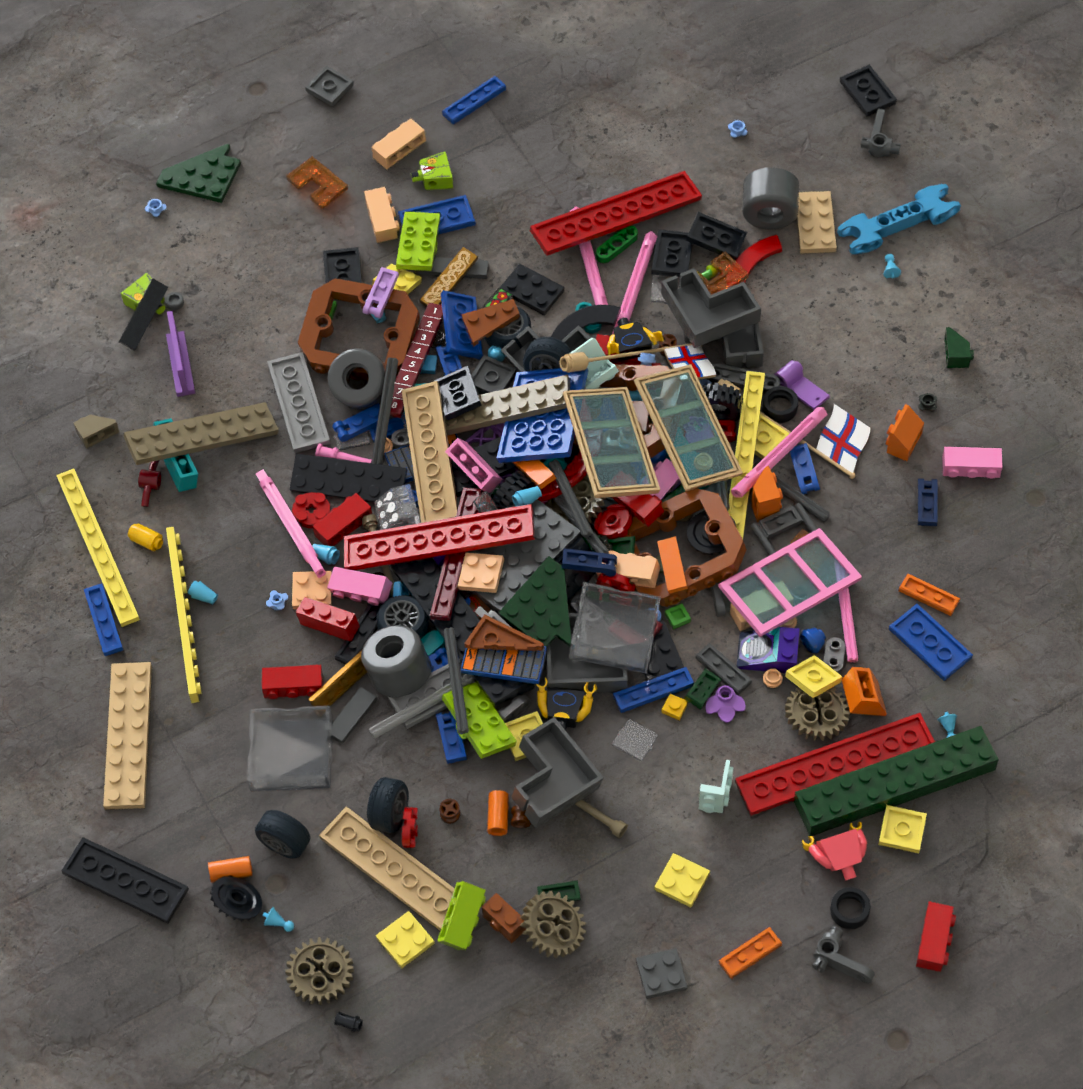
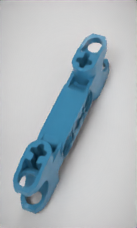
[837,184,961,254]

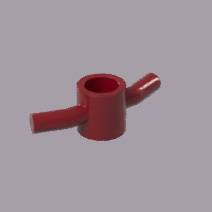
[138,460,162,507]

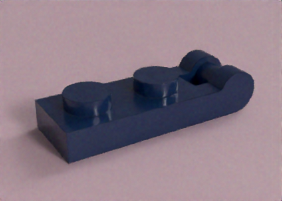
[917,478,938,526]
[562,548,617,577]

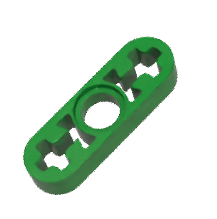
[596,225,638,263]

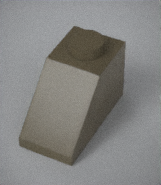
[74,415,119,449]

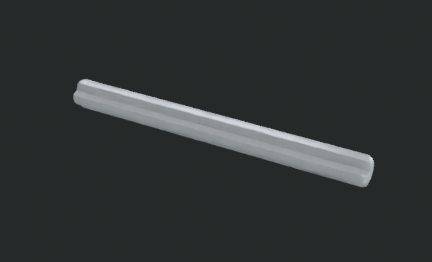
[369,674,475,738]

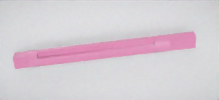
[570,206,608,305]
[612,231,657,335]
[731,407,828,498]
[256,469,326,578]

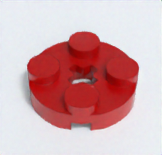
[292,492,331,528]
[594,504,632,539]
[596,573,636,601]
[402,807,418,848]

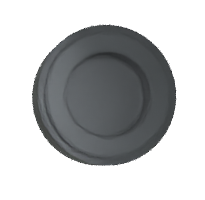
[165,292,184,310]

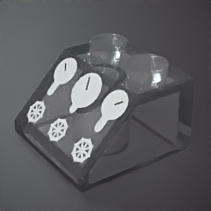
[374,484,420,530]

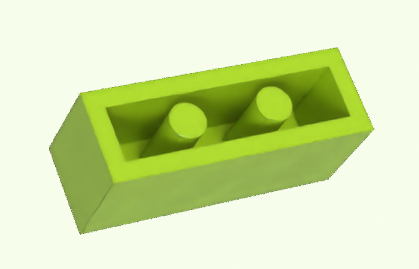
[437,881,486,950]

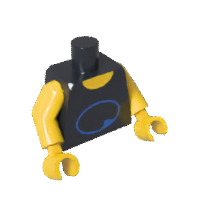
[607,318,664,362]
[536,677,597,731]

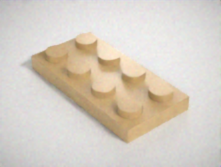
[797,191,837,254]

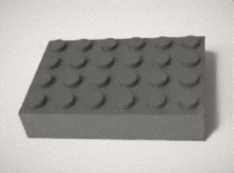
[464,499,583,614]

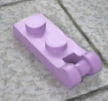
[363,267,399,319]

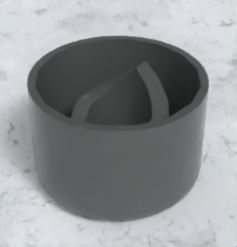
[742,167,799,229]
[328,348,386,411]
[361,625,432,697]

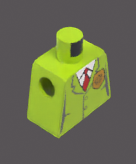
[411,152,453,190]
[121,273,165,315]

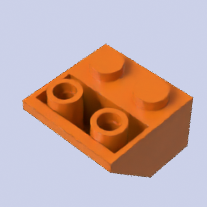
[886,404,924,461]
[751,466,783,523]
[842,667,887,716]

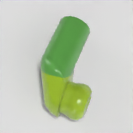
[699,264,718,283]

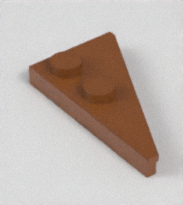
[464,614,544,651]

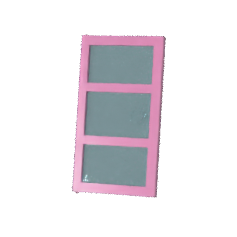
[718,528,862,637]

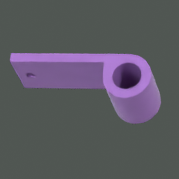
[774,360,830,410]

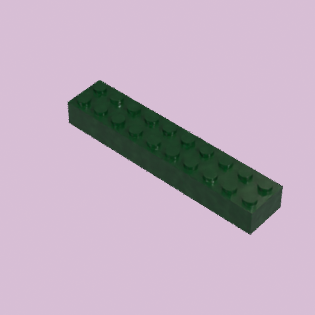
[794,726,999,836]

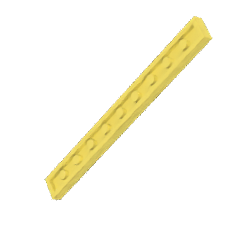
[728,371,765,539]
[56,469,140,627]
[166,527,202,703]

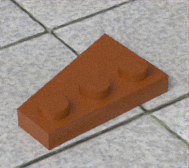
[461,299,520,347]

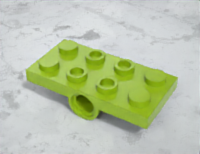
[396,212,440,271]
[442,682,517,759]

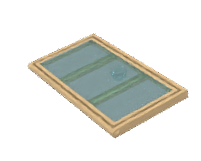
[634,364,743,491]
[563,387,660,498]

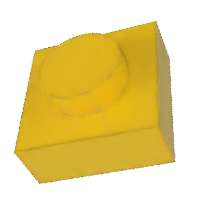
[662,694,688,721]

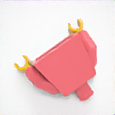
[802,822,867,880]

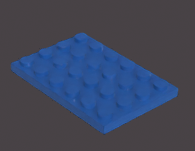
[497,368,588,463]

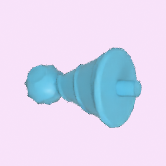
[883,254,901,278]
[488,346,505,362]
[938,712,957,738]
[263,907,294,932]

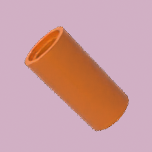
[487,790,509,836]
[208,856,252,883]

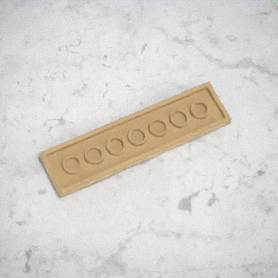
[402,381,458,523]
[103,662,152,810]
[319,807,455,931]

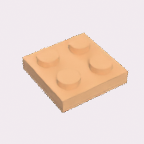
[458,553,504,593]
[292,571,332,609]

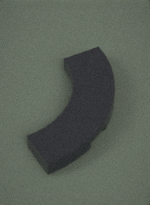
[551,305,621,340]

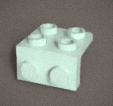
[569,338,619,389]
[699,760,733,813]

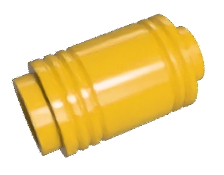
[128,523,163,551]

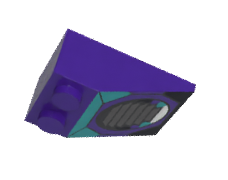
[737,627,800,673]

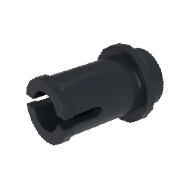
[334,1012,363,1032]

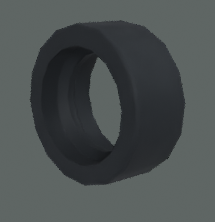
[762,386,798,423]
[830,887,871,929]

